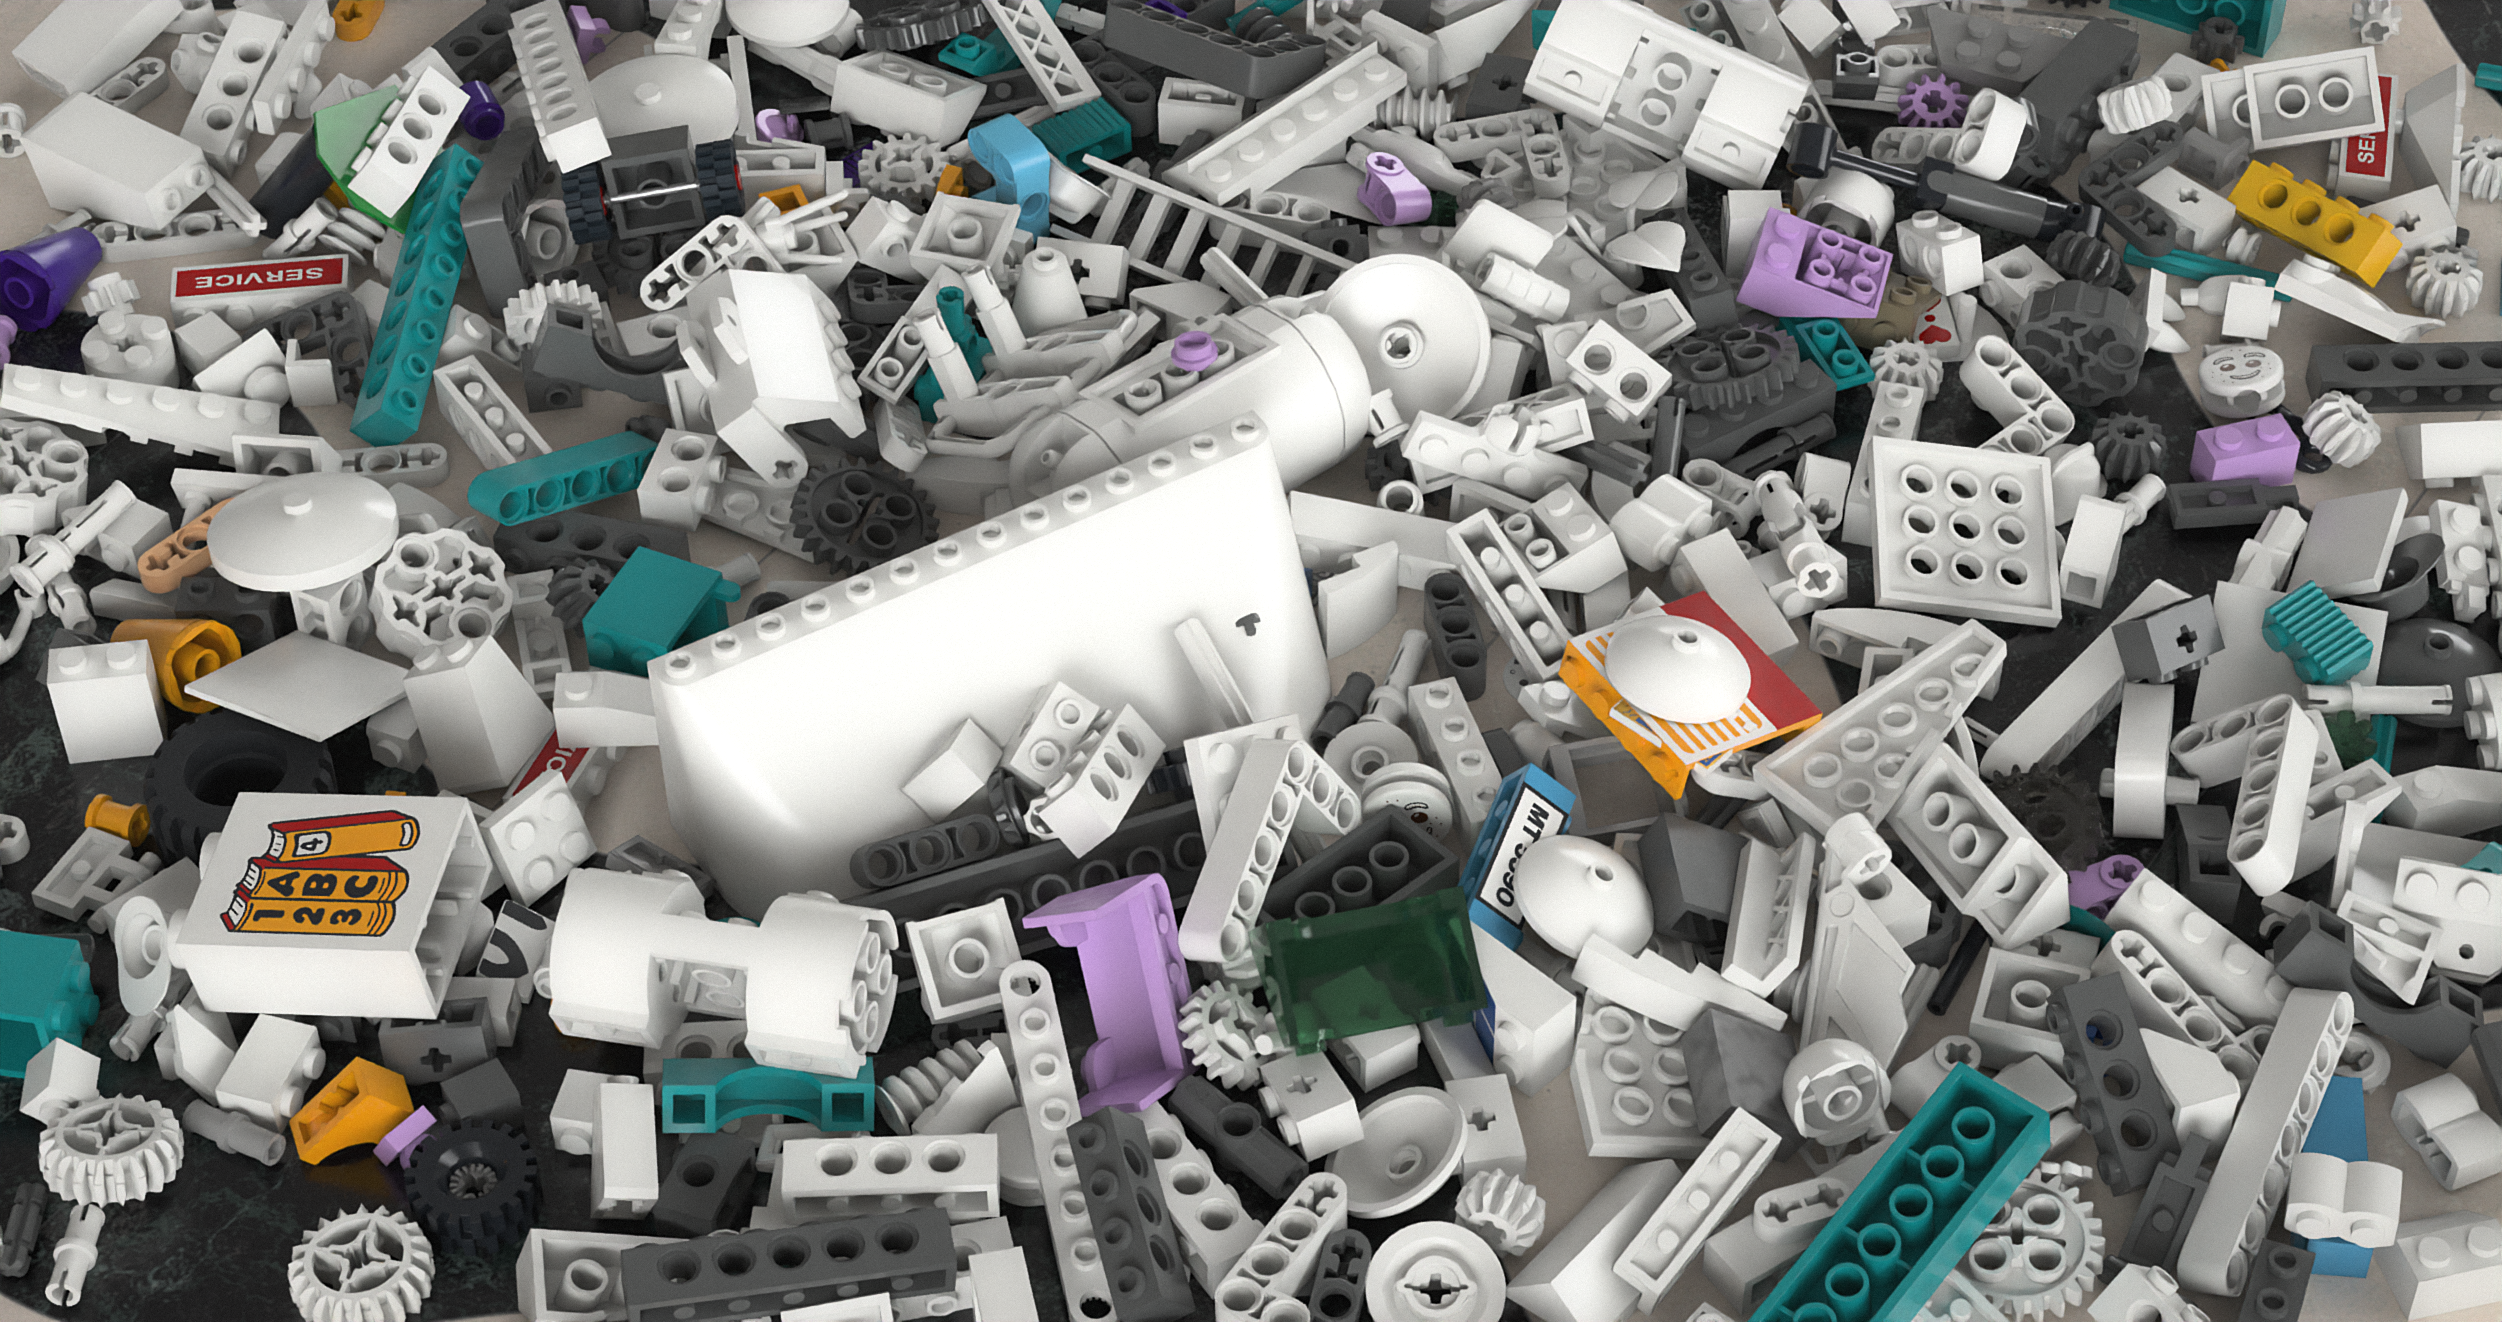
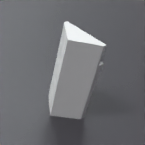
[2201,46,2385,154]
[1884,742,2070,951]
[1506,1159,1684,1322]

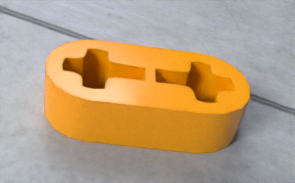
[332,0,385,42]

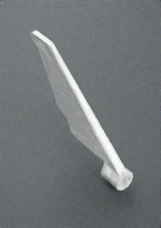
[1798,812,1916,1177]

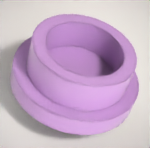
[1171,331,1218,372]

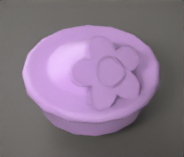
[755,109,804,143]

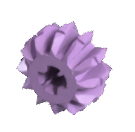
[1898,73,1969,128]

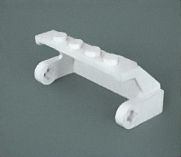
[675,269,867,488]
[2327,799,2502,986]

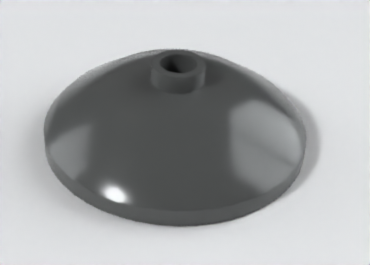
[2376,618,2502,728]

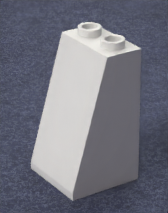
[20,90,215,230]

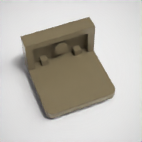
[1837,267,1942,351]

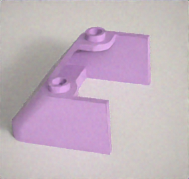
[1022,873,1202,1117]

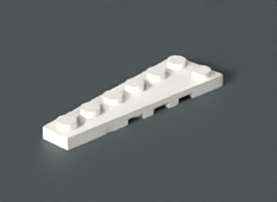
[0,363,280,468]

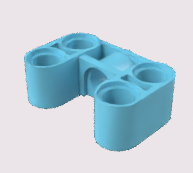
[968,113,1051,244]

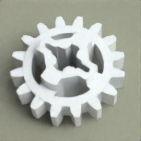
[858,133,951,205]
[503,279,602,349]
[1178,981,1278,1091]

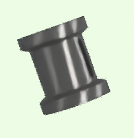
[804,112,854,150]

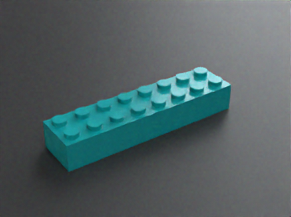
[1747,1061,2051,1322]

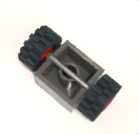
[561,125,746,245]

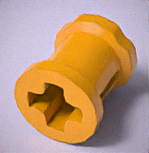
[85,793,151,847]

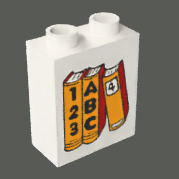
[167,792,493,1019]

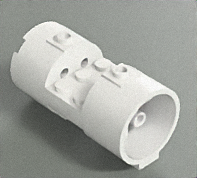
[1523,0,1811,190]
[549,868,899,1079]

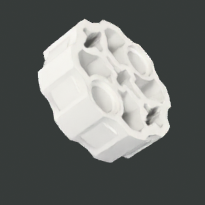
[0,418,89,538]
[368,528,513,665]

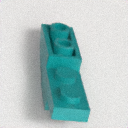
[1775,317,1875,391]

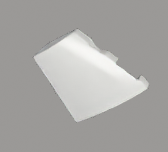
[911,1040,1019,1135]

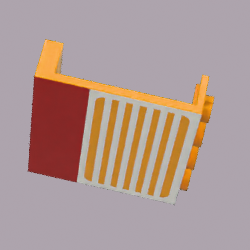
[1558,590,1823,800]

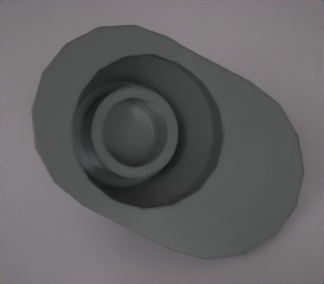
[2349,533,2445,626]

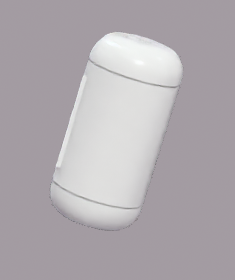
[1008,295,1372,509]

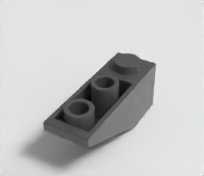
[2174,803,2241,924]

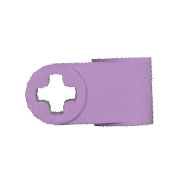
[1357,152,1432,226]
[2065,854,2144,921]

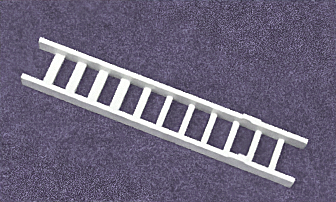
[1050,153,1543,352]

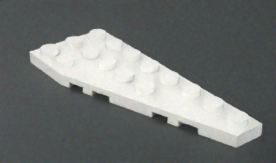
[1570,833,1712,1159]

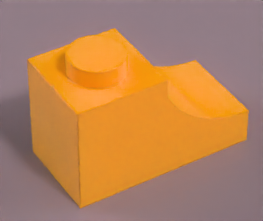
[289,1056,415,1165]

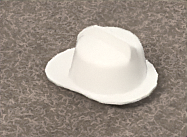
[1047,151,1113,224]
[2008,442,2108,526]
[114,895,184,1017]

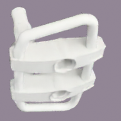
[912,262,1138,459]

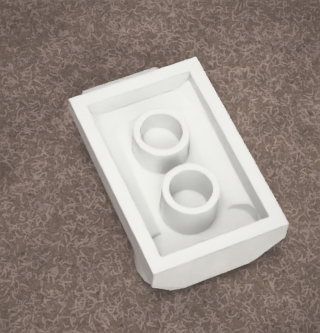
[2274,253,2446,343]

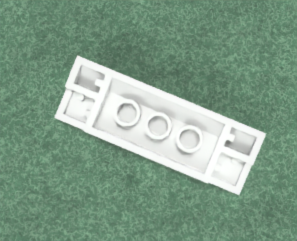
[1161,40,1407,207]

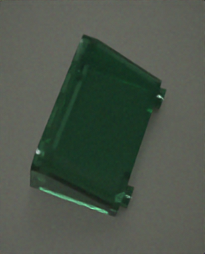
[1248,886,1488,1057]

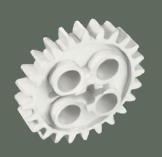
[1954,1168,2105,1322]

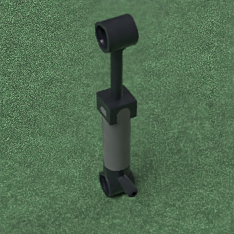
[1786,122,2107,244]

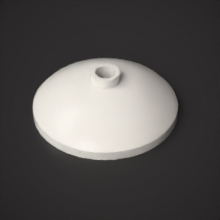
[725,0,850,48]
[1604,615,1751,724]
[1513,835,1655,960]
[1324,1087,1468,1219]

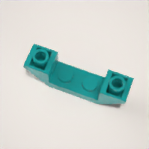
[938,0,1062,77]

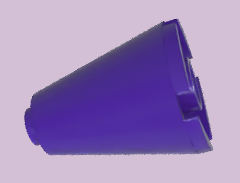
[0,227,102,332]

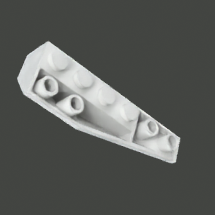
[1678,0,1847,153]

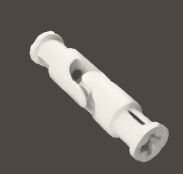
[1752,470,1839,598]

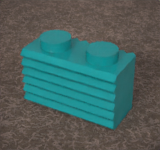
[1032,97,1132,174]
[2261,580,2374,686]

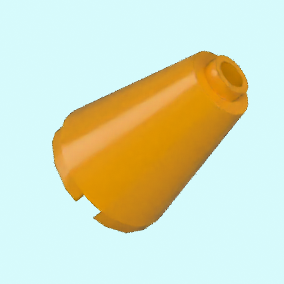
[110,619,242,713]

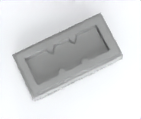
[605,835,716,899]

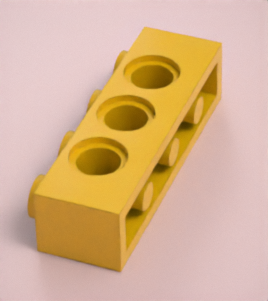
[2226,159,2403,288]

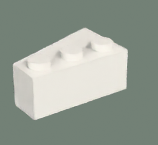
[730,130,826,212]
[1658,528,1799,668]

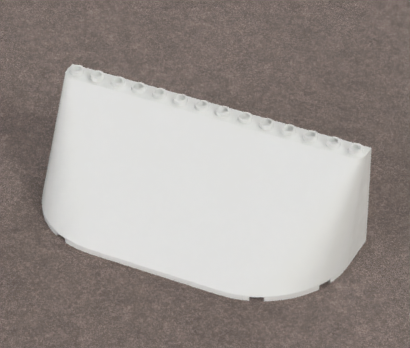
[647,410,1332,923]

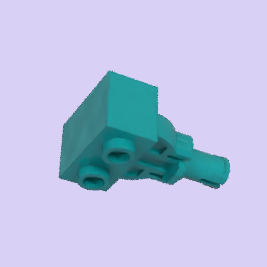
[914,286,992,424]

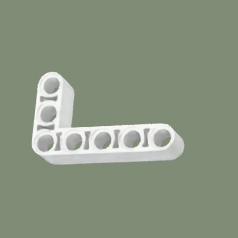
[1908,335,2075,533]
[2170,693,2319,897]
[1178,738,1361,964]

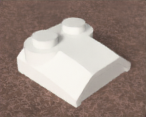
[908,191,1021,284]
[905,898,1032,1024]

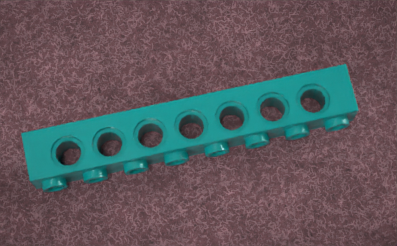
[349,143,484,447]

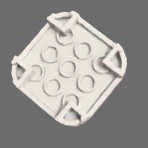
[1481,114,1688,259]

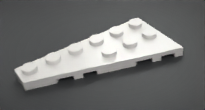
[1752,618,2007,836]

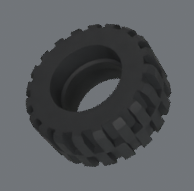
[143,707,339,868]

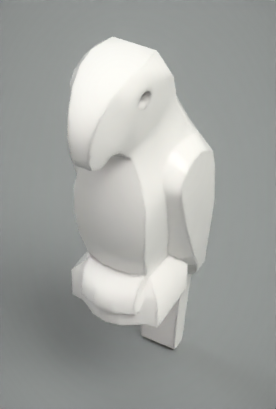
[1350,125,1480,200]

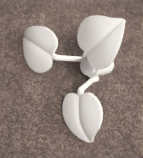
[1511,170,1686,289]

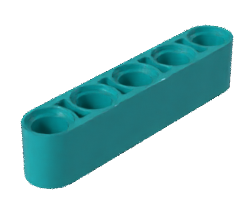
[467,431,659,526]

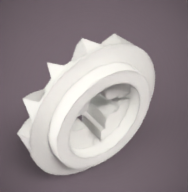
[2332,1028,2391,1096]

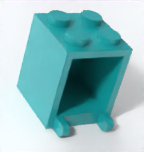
[582,546,741,677]
[0,930,100,1079]

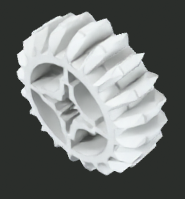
[38,1093,184,1208]
[287,1203,435,1322]

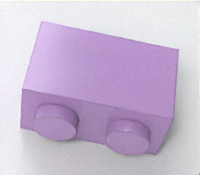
[2189,413,2300,487]

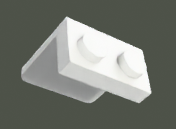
[1433,199,1553,326]

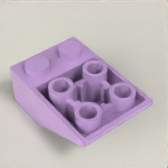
[1735,207,1893,318]

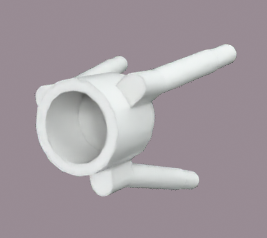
[756,190,848,265]

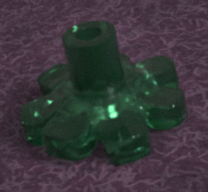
[1425,190,1459,227]
[2323,709,2378,769]

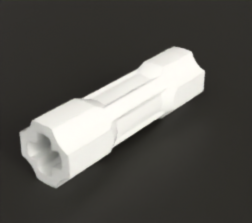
[748,39,843,97]

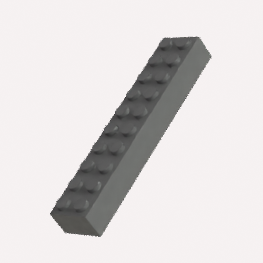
[839,797,1298,994]

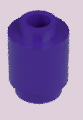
[458,81,505,141]

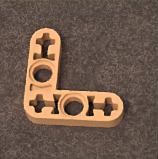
[137,498,234,594]

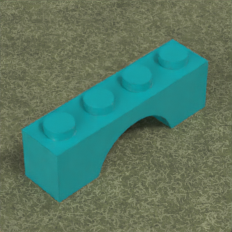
[662,1057,875,1133]

